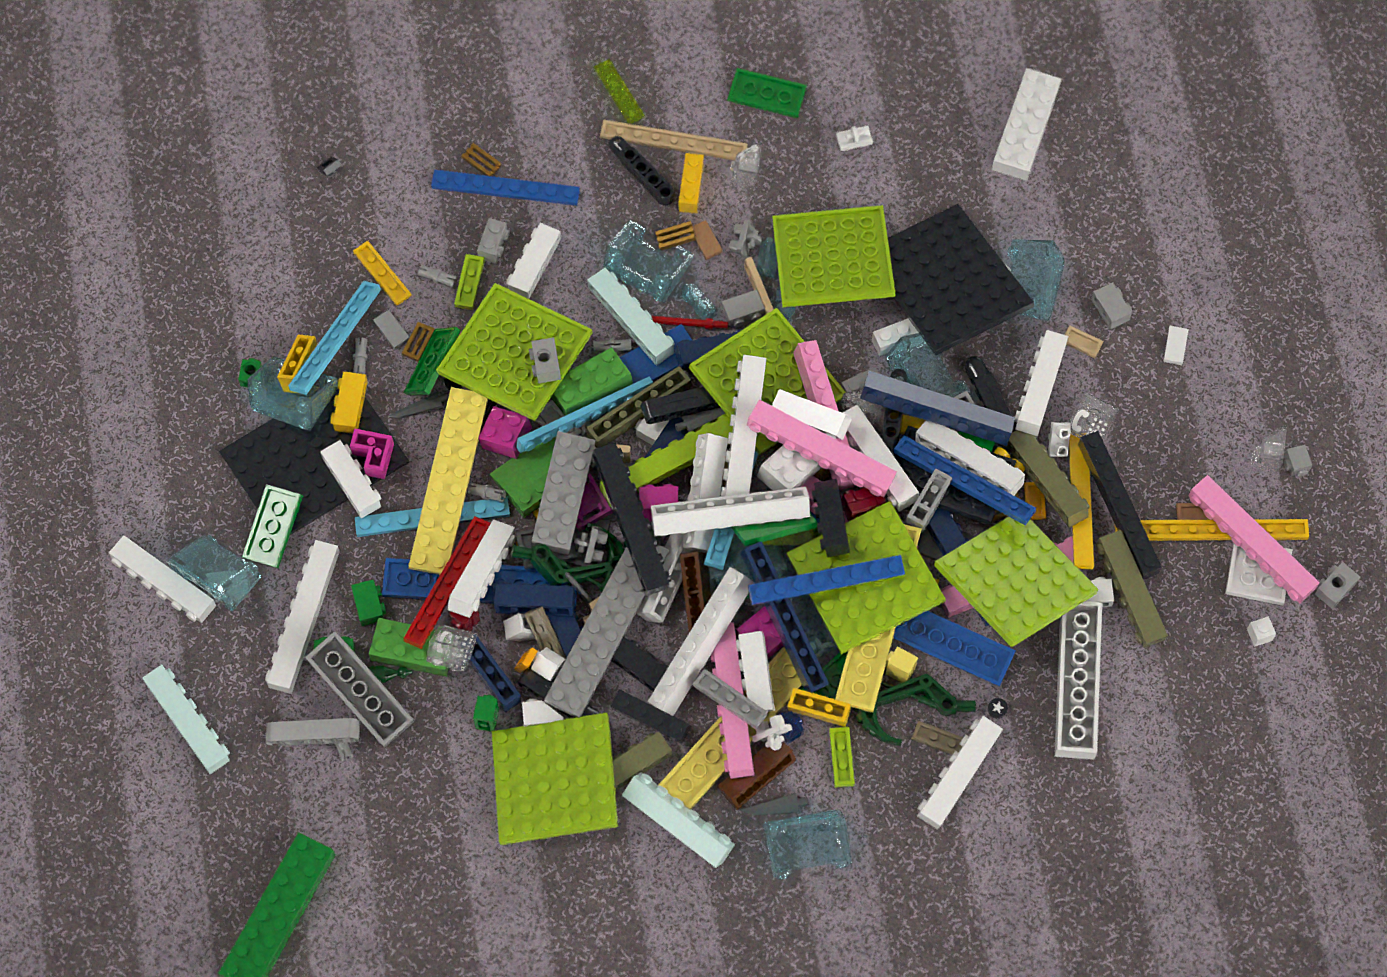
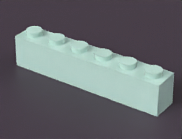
[587,268,675,366]
[142,665,230,774]
[622,773,735,868]

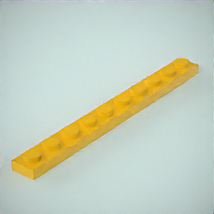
[1114,519,1309,541]

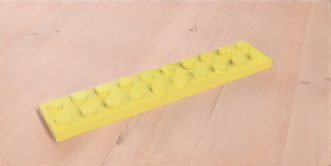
[409,387,488,575]
[835,524,921,712]
[658,647,802,810]

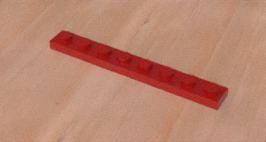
[404,516,491,649]

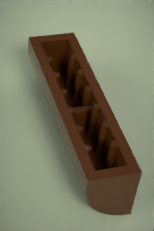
[680,552,711,632]
[717,741,796,810]

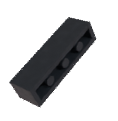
[812,479,850,558]
[611,635,669,692]
[610,689,691,744]

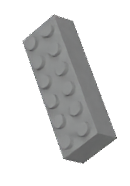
[531,431,595,555]
[305,631,415,747]

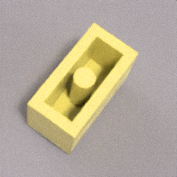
[885,646,918,683]

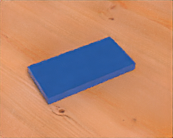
[619,324,692,384]

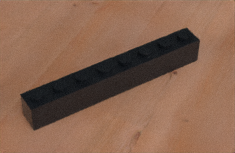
[1078,431,1162,580]
[592,442,671,596]

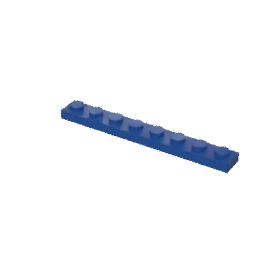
[431,170,580,206]
[894,435,1036,525]
[748,555,905,605]

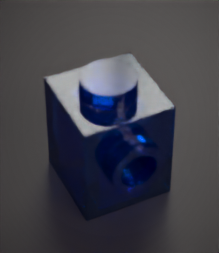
[779,711,804,745]

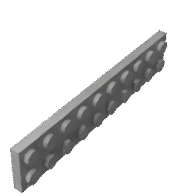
[544,544,669,718]

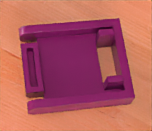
[576,474,613,532]

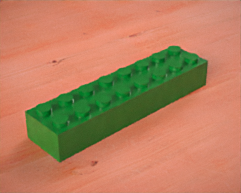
[218,832,336,977]

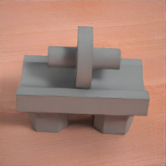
[729,220,762,258]
[574,526,608,563]

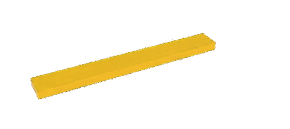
[1069,433,1094,569]

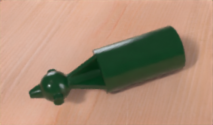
[368,665,413,683]

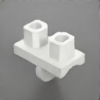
[836,126,873,151]
[1048,422,1071,457]
[752,715,792,751]

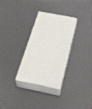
[1163,326,1188,365]

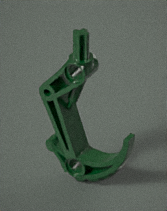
[511,523,625,593]
[853,674,976,746]

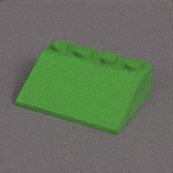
[489,436,556,518]

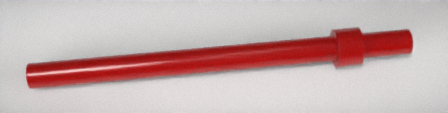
[615,316,728,330]

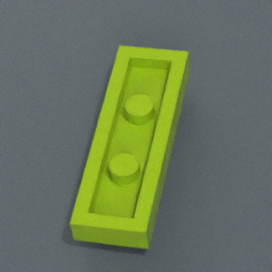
[454,254,484,310]
[829,727,855,788]

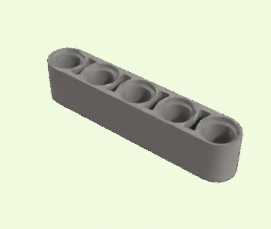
[265,718,360,746]

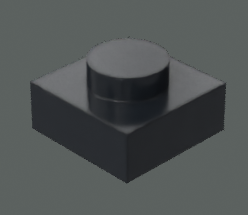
[317,157,341,176]

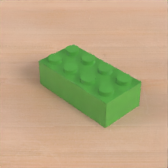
[551,347,633,416]
[369,618,456,677]

